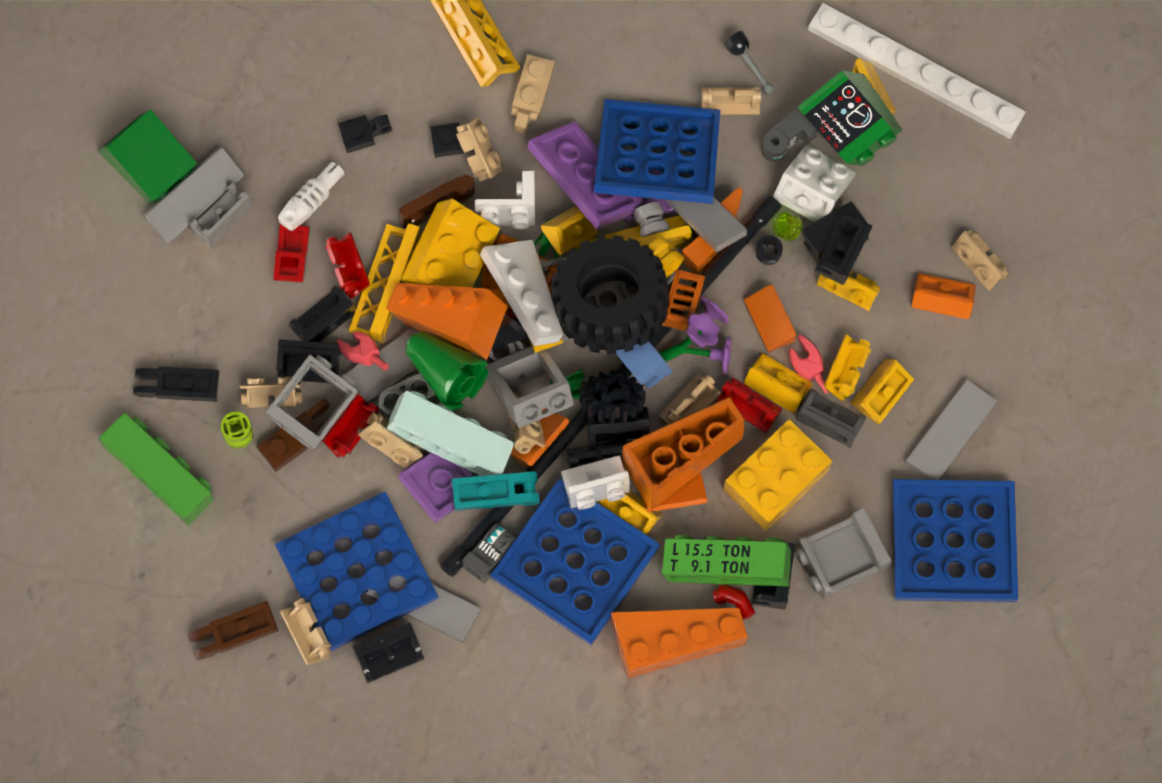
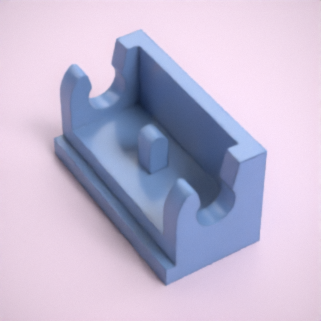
[616,342,673,388]

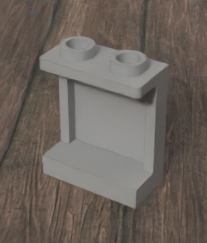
[794,508,892,599]

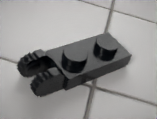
[133,366,220,402]

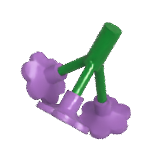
[659,296,732,374]

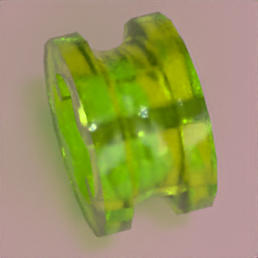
[773,212,803,242]

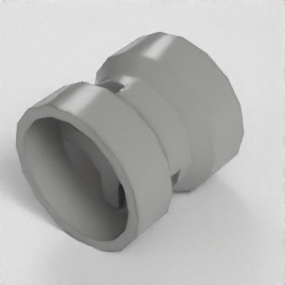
[633,202,670,237]

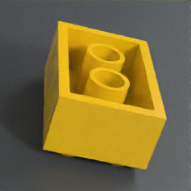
[401,199,500,288]
[723,419,833,532]

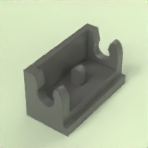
[797,389,866,448]

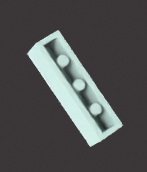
[386,390,514,476]

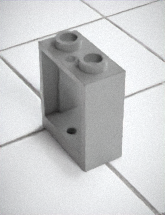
[486,346,574,429]
[265,355,359,452]

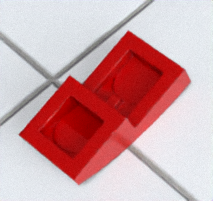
[273,224,310,283]

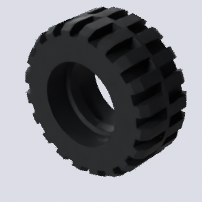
[552,235,669,354]

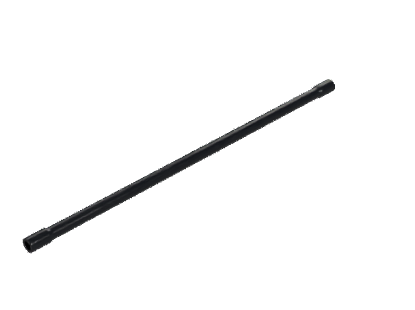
[439,196,782,578]

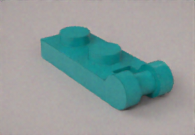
[452,472,540,511]

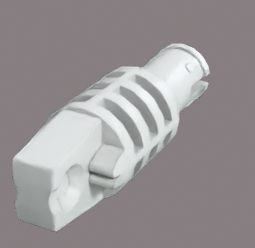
[278,162,345,231]

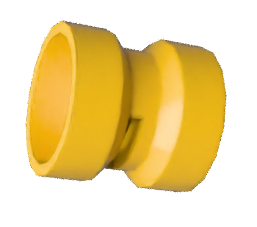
[648,236,684,278]

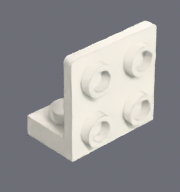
[773,145,856,222]
[475,171,535,229]
[561,455,630,510]

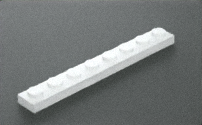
[808,3,1026,139]

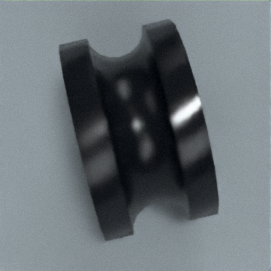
[756,235,783,265]

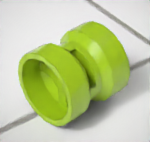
[220,411,253,449]

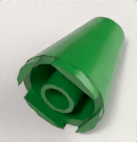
[406,331,488,410]

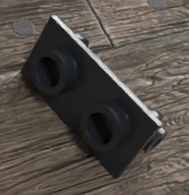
[566,439,627,469]

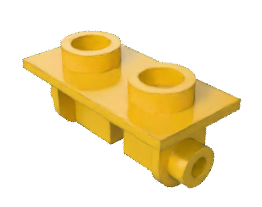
[816,270,881,311]
[824,334,871,401]

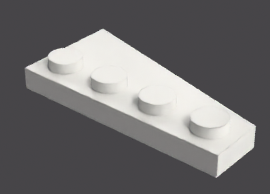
[480,239,563,346]

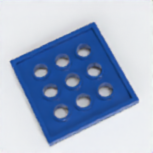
[594,99,720,204]
[490,478,660,646]
[892,479,1018,602]
[275,492,439,651]

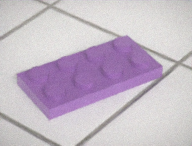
[527,121,645,230]

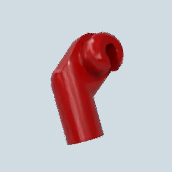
[712,584,756,620]

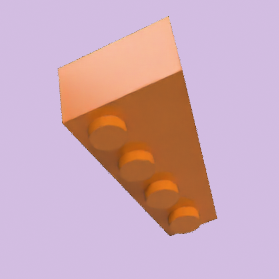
[386,283,508,360]
[622,397,745,511]
[610,608,748,678]

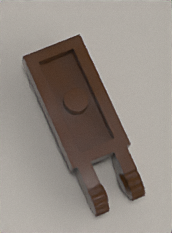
[398,174,475,229]
[257,399,334,472]
[188,601,279,660]

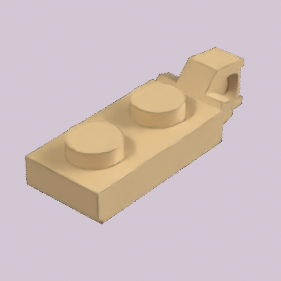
[511,54,555,135]

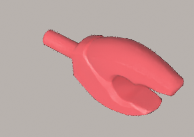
[336,332,389,371]
[789,334,830,394]

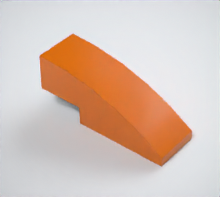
[681,187,743,274]

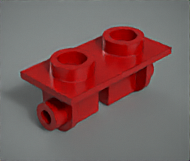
[325,233,370,299]
[716,377,783,433]
[322,394,380,458]

